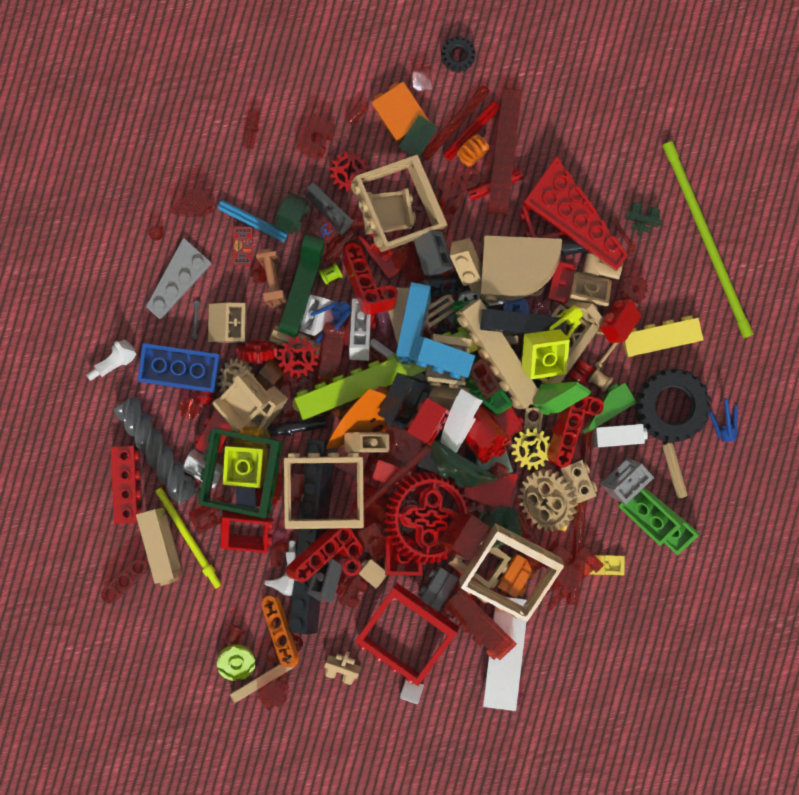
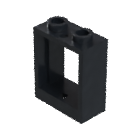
[378,372,433,429]

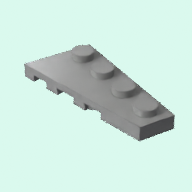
[146,238,212,320]

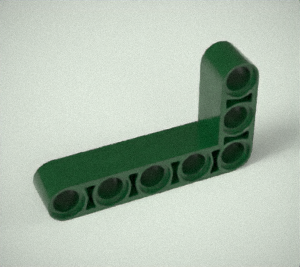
[278,233,325,337]

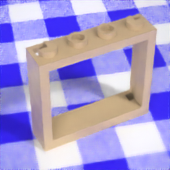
[351,155,447,252]
[284,452,364,529]
[136,508,183,586]
[459,523,564,622]

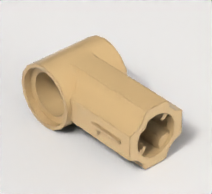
[582,253,623,280]

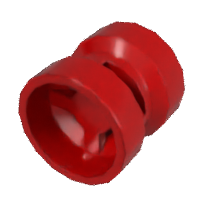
[568,359,594,385]

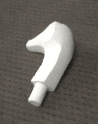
[86,339,136,381]
[265,541,297,596]

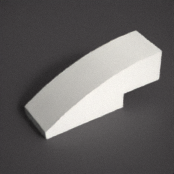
[440,389,482,453]

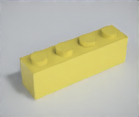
[623,315,703,358]

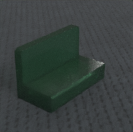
[399,115,438,157]

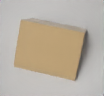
[568,271,612,309]

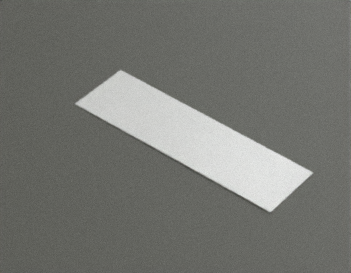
[483,597,527,711]

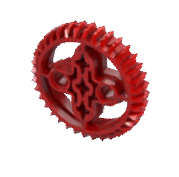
[384,472,472,564]

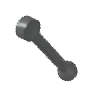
[191,301,201,340]

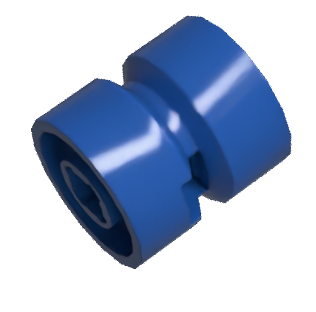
[504,298,531,314]

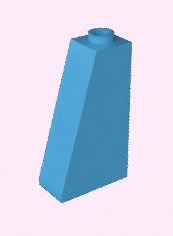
[396,282,431,365]

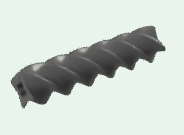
[113,397,198,505]

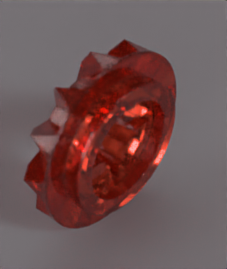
[289,358,320,389]

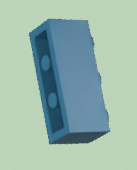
[409,336,475,380]

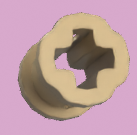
[588,368,613,393]

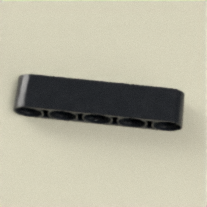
[480,309,566,335]

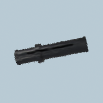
[268,416,327,438]

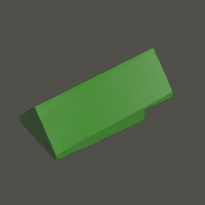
[618,487,700,556]

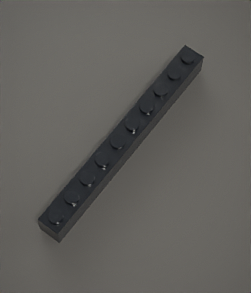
[289,439,335,635]

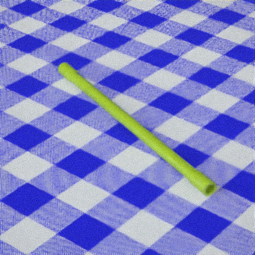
[662,141,754,339]

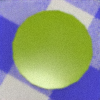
[217,645,255,681]

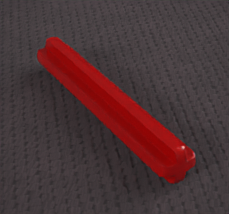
[443,101,500,161]

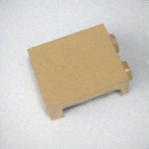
[362,188,416,234]
[425,334,472,389]
[212,370,273,432]

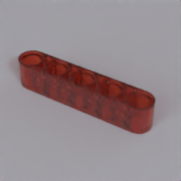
[312,322,346,415]

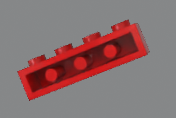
[111,446,143,524]

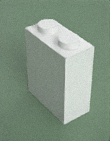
[593,424,647,448]

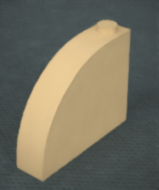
[481,236,562,303]

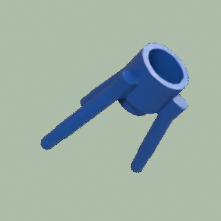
[310,300,352,343]
[709,398,738,442]

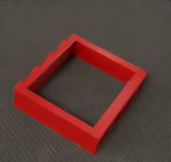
[355,582,460,686]

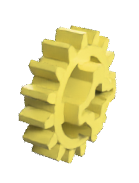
[511,428,550,470]

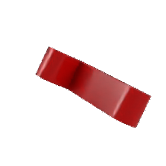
[343,243,398,314]
[547,395,604,468]
[286,528,363,582]

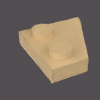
[565,300,604,335]

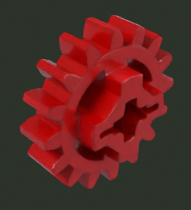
[329,151,370,193]
[277,336,319,379]
[236,339,279,364]

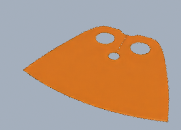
[326,389,402,449]

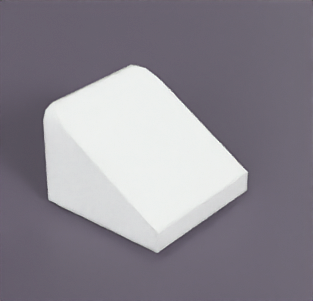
[400,680,424,704]

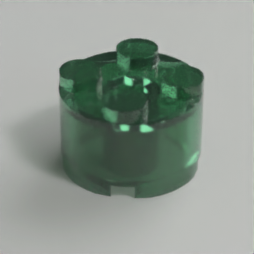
[271,190,311,235]
[476,505,522,548]

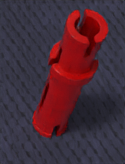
[467,168,524,202]

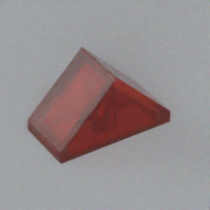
[469,357,502,399]

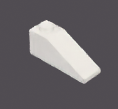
[349,299,371,361]

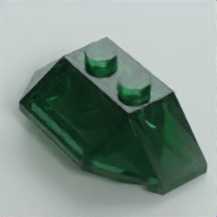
[428,440,498,489]

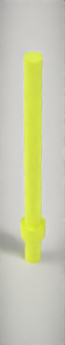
[155,487,222,589]

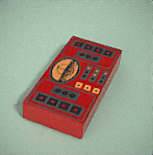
[232,226,253,266]

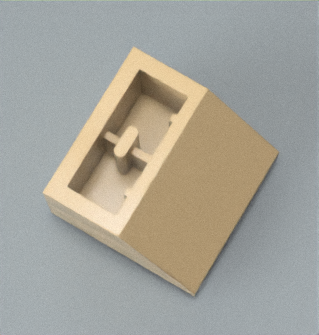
[208,303,247,343]

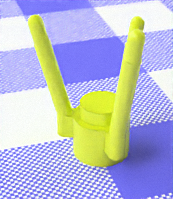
[549,305,583,339]

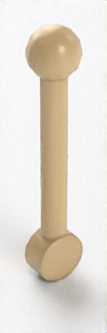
[595,343,618,369]

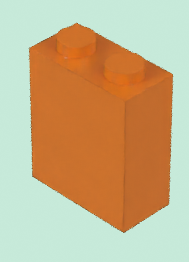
[371,82,429,144]

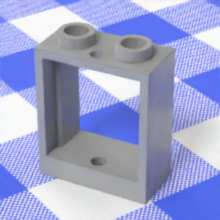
[600,458,654,505]

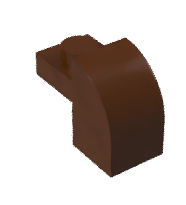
[256,357,285,390]

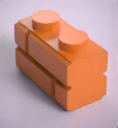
[496,553,537,598]

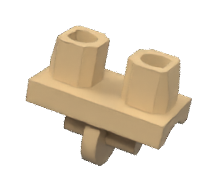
[324,651,361,685]

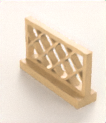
[520,304,599,384]

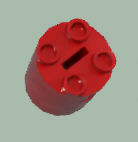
[464,407,511,464]

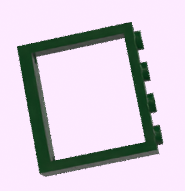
[197,427,284,518]

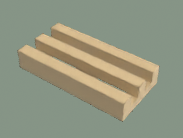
[425,295,455,329]

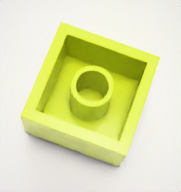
[522,329,570,379]
[222,445,268,488]

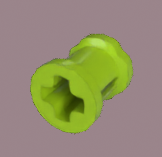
[319,262,343,286]

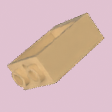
[448,530,511,589]

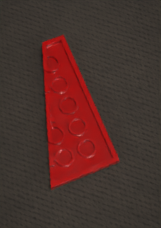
[523,156,628,271]

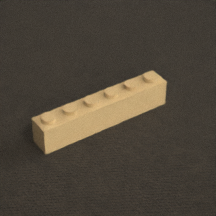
[456,299,538,409]

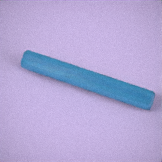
[218,200,288,242]

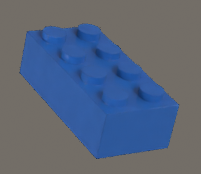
[137,343,221,393]

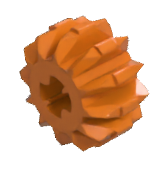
[457,134,489,167]

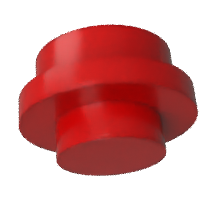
[195,391,215,405]

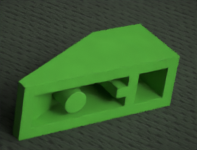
[533,382,591,415]
[582,383,637,434]

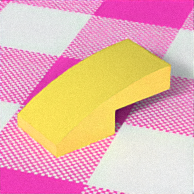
[585,555,625,575]

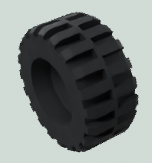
[635,368,711,442]

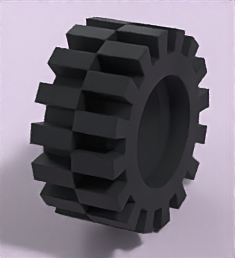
[441,36,476,73]

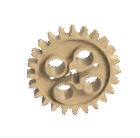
[519,469,578,532]

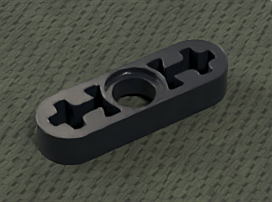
[422,273,470,298]

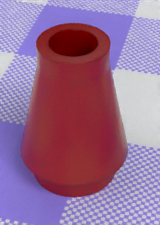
[342,558,361,576]

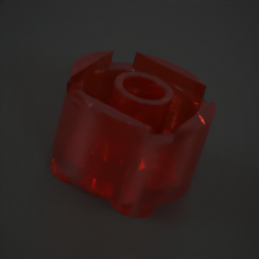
[273,473,304,501]

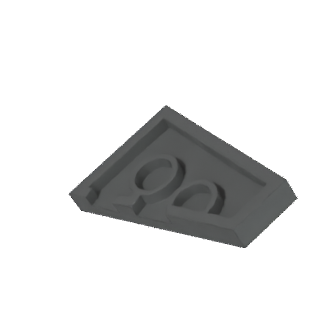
[305,183,353,237]

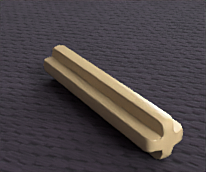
[663,442,687,498]

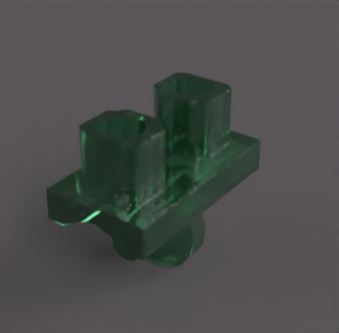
[625,203,662,237]

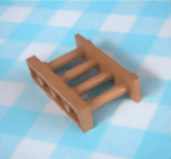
[256,249,288,308]

